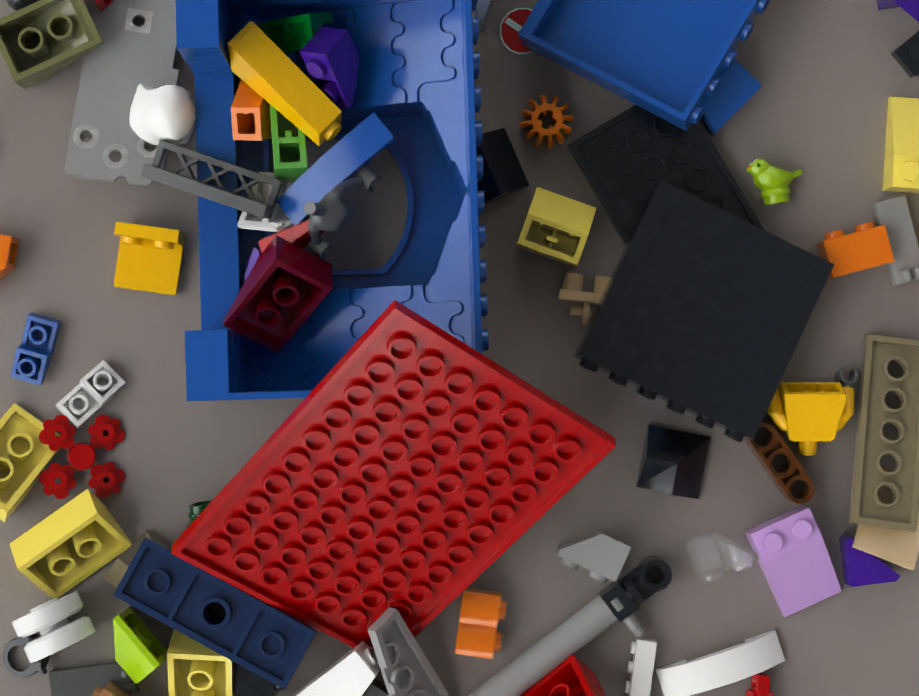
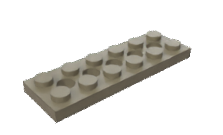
[849,334,919,532]

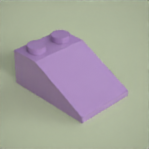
[744,505,842,618]

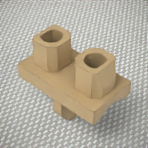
[557,273,611,326]

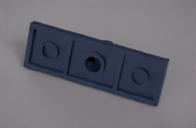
[113,537,317,690]

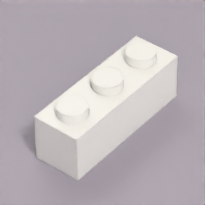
[625,637,657,696]

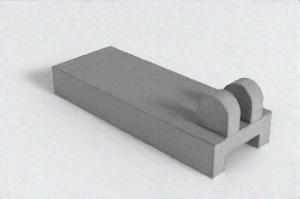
[872,195,919,286]

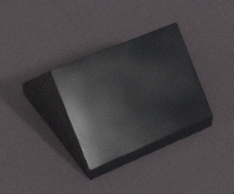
[476,128,529,205]

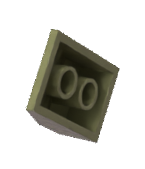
[0,0,103,89]

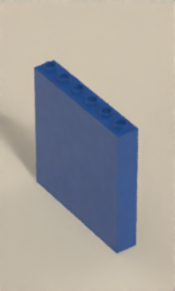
[518,0,770,131]

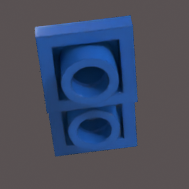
[10,312,62,386]

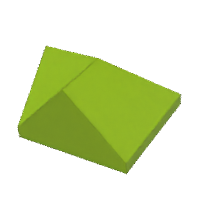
[113,607,167,684]

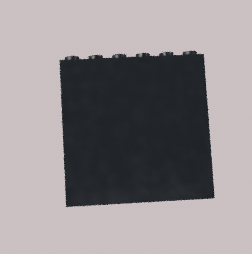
[574,180,834,442]

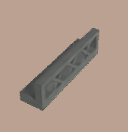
[141,140,283,219]

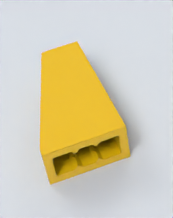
[227,21,342,146]

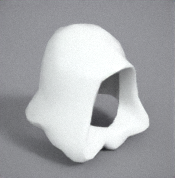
[129,83,196,145]

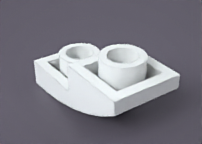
[56,360,125,429]

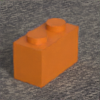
[816,221,895,279]

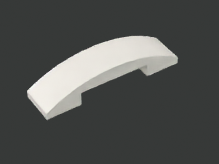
[655,630,785,696]

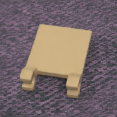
[852,466,919,570]

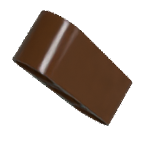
[744,422,815,504]

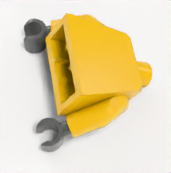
[767,368,858,456]

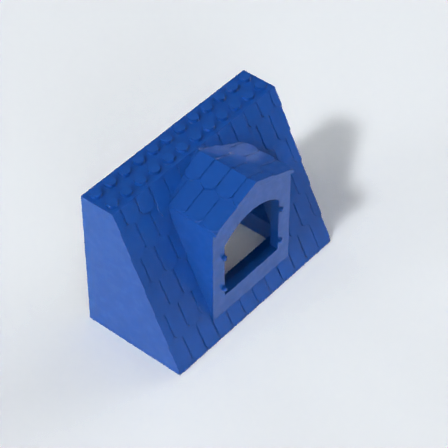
[175,0,489,401]

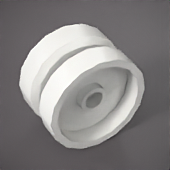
[11,591,96,663]

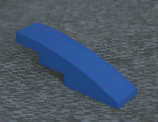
[277,112,396,225]

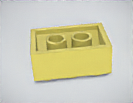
[9,489,132,598]

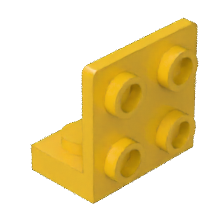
[114,221,186,295]

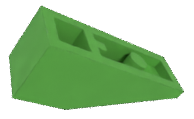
[269,104,308,182]

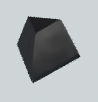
[636,425,711,499]

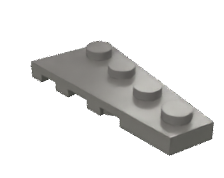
[368,607,450,696]

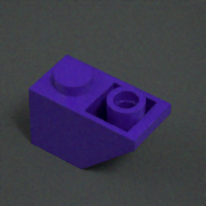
[300,27,359,108]

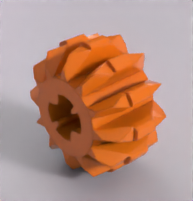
[520,95,574,149]

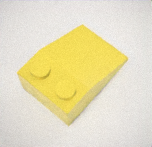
[882,96,919,193]
[0,403,61,523]
[167,629,237,696]

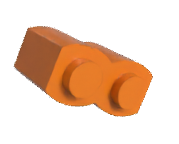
[455,588,507,659]

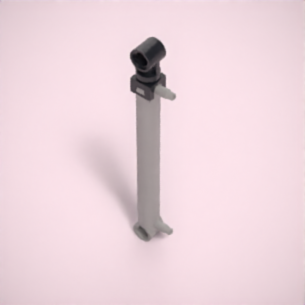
[466,556,672,696]

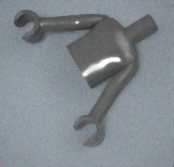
[304,166,382,260]

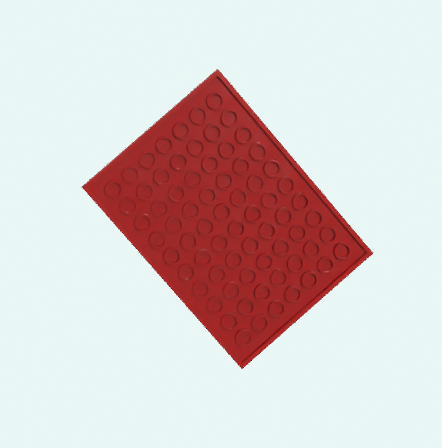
[171,300,616,648]

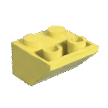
[516,187,596,267]

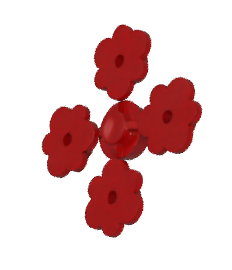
[39,414,125,499]

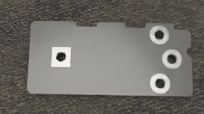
[64,0,180,187]

